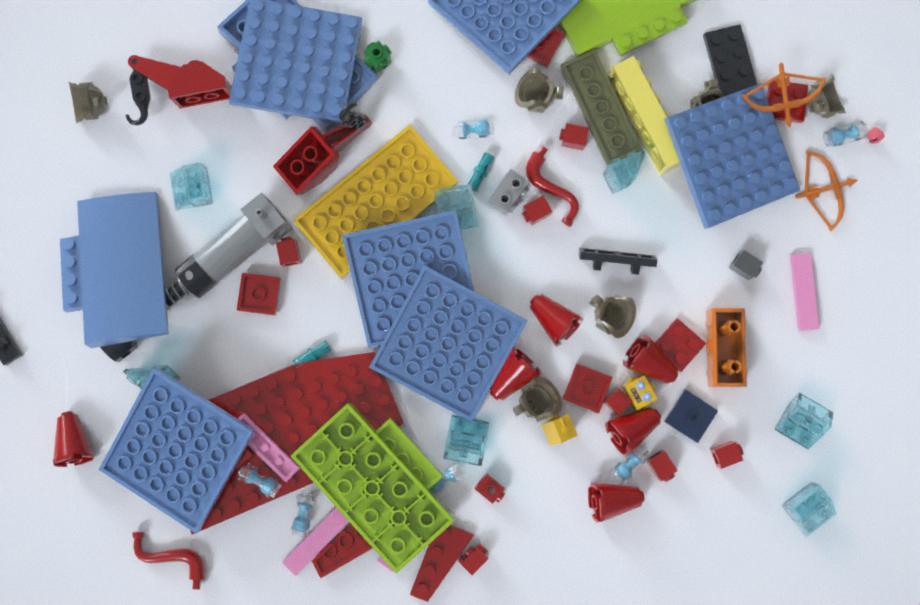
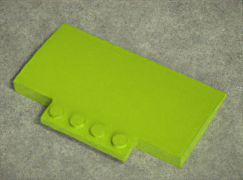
[559,0,697,57]
[291,402,456,574]

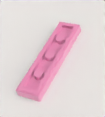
[790,253,820,331]
[238,413,300,482]
[282,508,349,576]

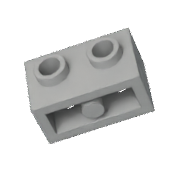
[488,169,530,216]

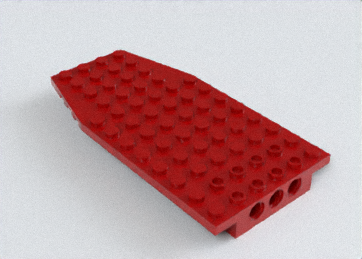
[190,352,404,535]

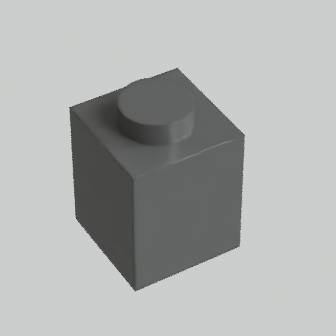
[729,249,763,280]

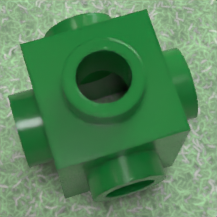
[364,41,392,73]

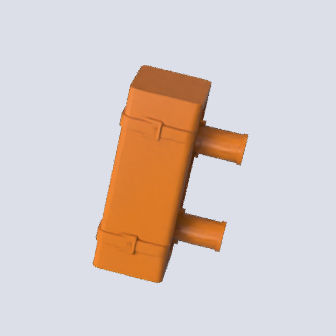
[705,308,747,387]

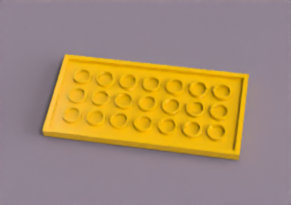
[293,125,458,279]

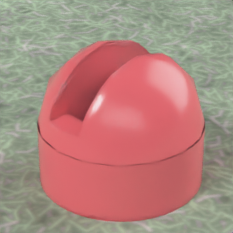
[867,127,885,144]

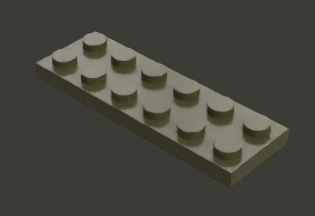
[560,49,643,167]

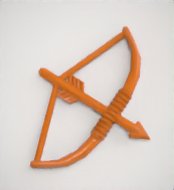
[742,62,826,128]
[795,150,858,231]

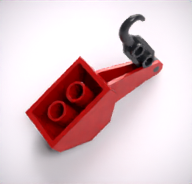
[126,55,232,126]
[273,102,372,195]

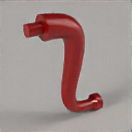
[526,146,579,227]
[132,532,205,590]

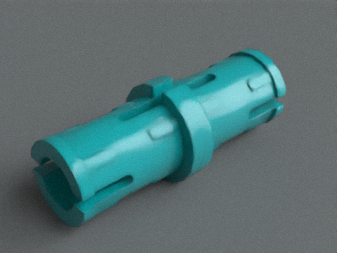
[467,152,495,191]
[292,340,332,368]

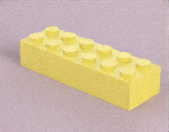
[608,56,681,176]

